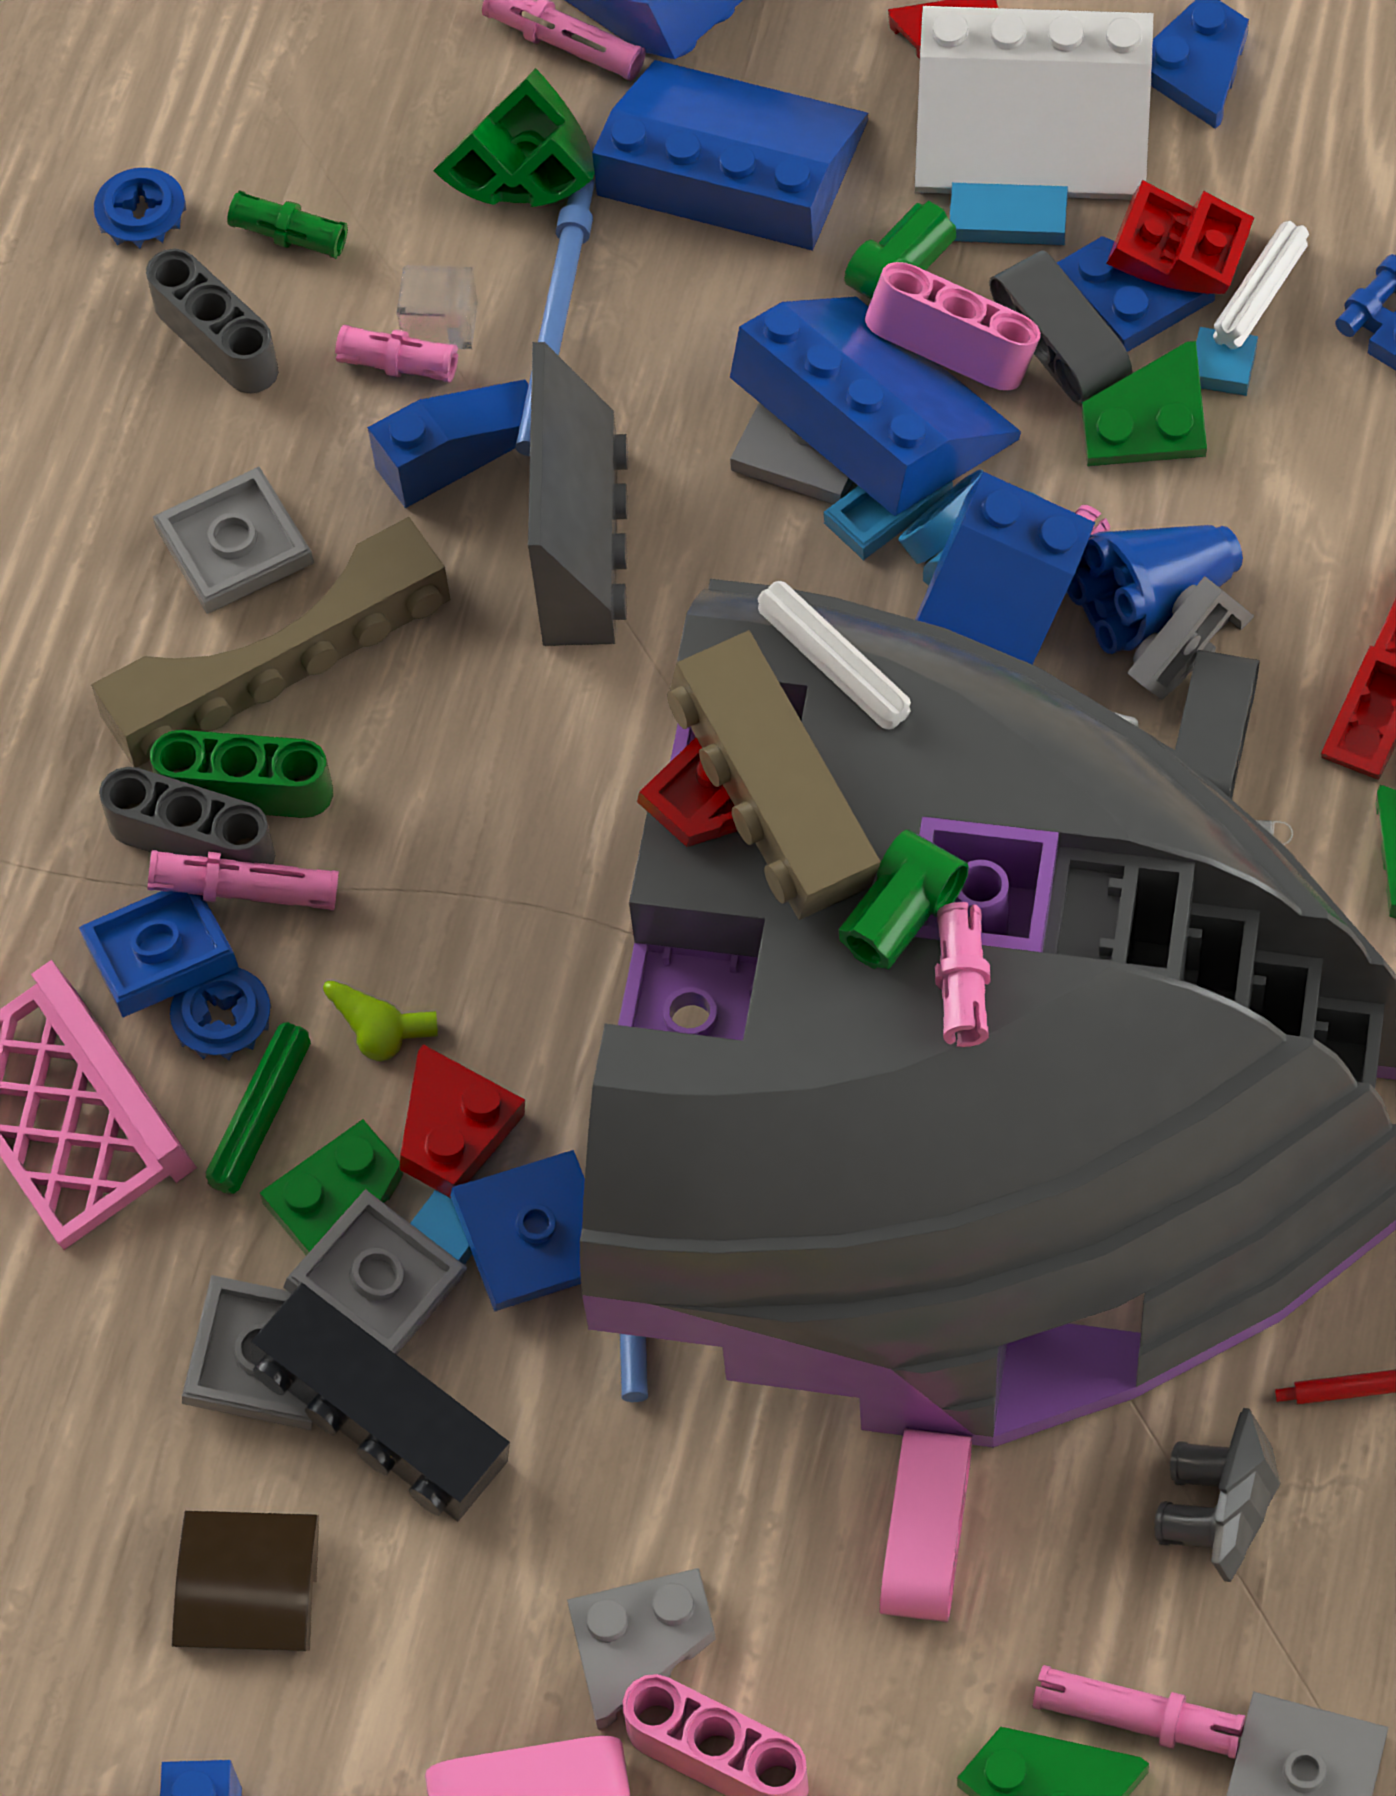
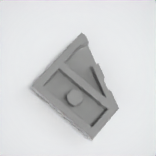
[1127,576,1254,699]
[567,1568,716,1729]

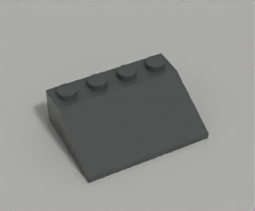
[528,342,628,646]

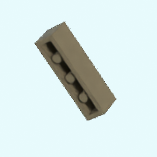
[667,630,881,920]

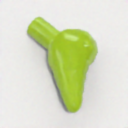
[323,981,438,1062]

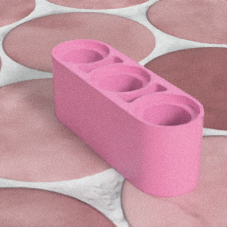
[865,262,1041,391]
[880,1428,972,1622]
[622,1674,809,1796]
[425,1736,630,1796]

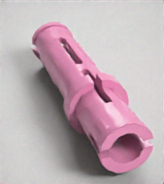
[482,0,646,81]
[147,850,339,911]
[1033,1665,1245,1759]

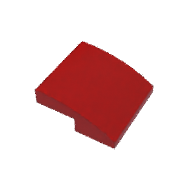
[1106,180,1255,294]

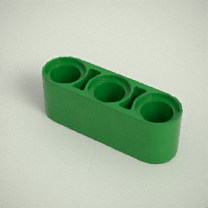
[150,730,334,818]

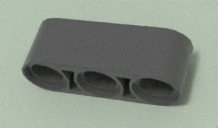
[146,249,279,394]
[989,250,1132,404]
[1175,650,1260,799]
[99,767,276,864]

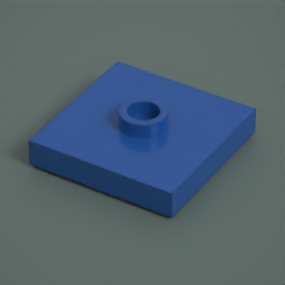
[79,891,239,1018]
[450,1150,585,1312]

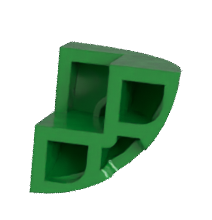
[433,68,595,207]

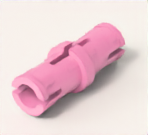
[335,325,458,383]
[935,902,991,1047]

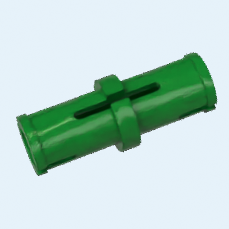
[227,190,348,259]

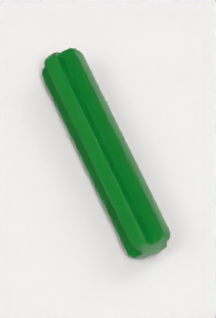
[205,1022,311,1194]

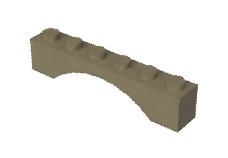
[91,517,451,768]

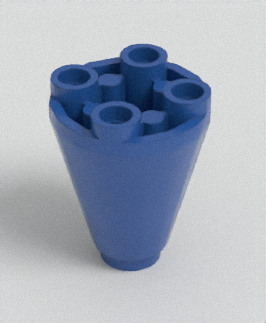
[1067,525,1243,654]

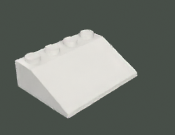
[915,6,1154,200]

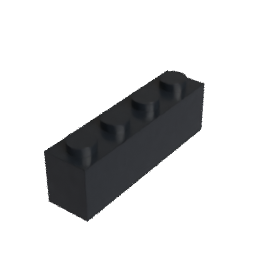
[251,1283,510,1522]

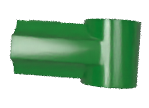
[844,201,956,299]
[839,830,969,970]

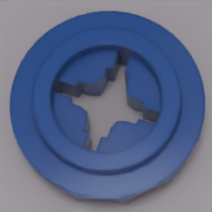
[94,168,186,249]
[170,968,272,1061]

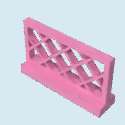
[0,960,197,1250]

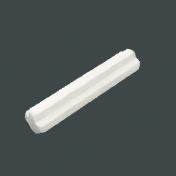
[1213,221,1309,350]
[757,581,911,730]

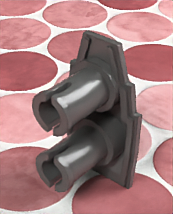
[1154,1408,1280,1582]

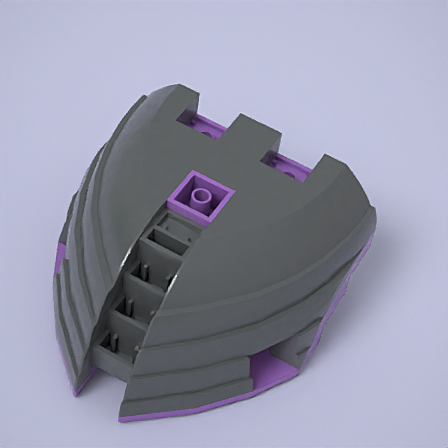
[580,579,1396,1448]

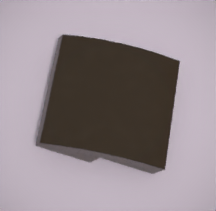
[172,1511,319,1651]

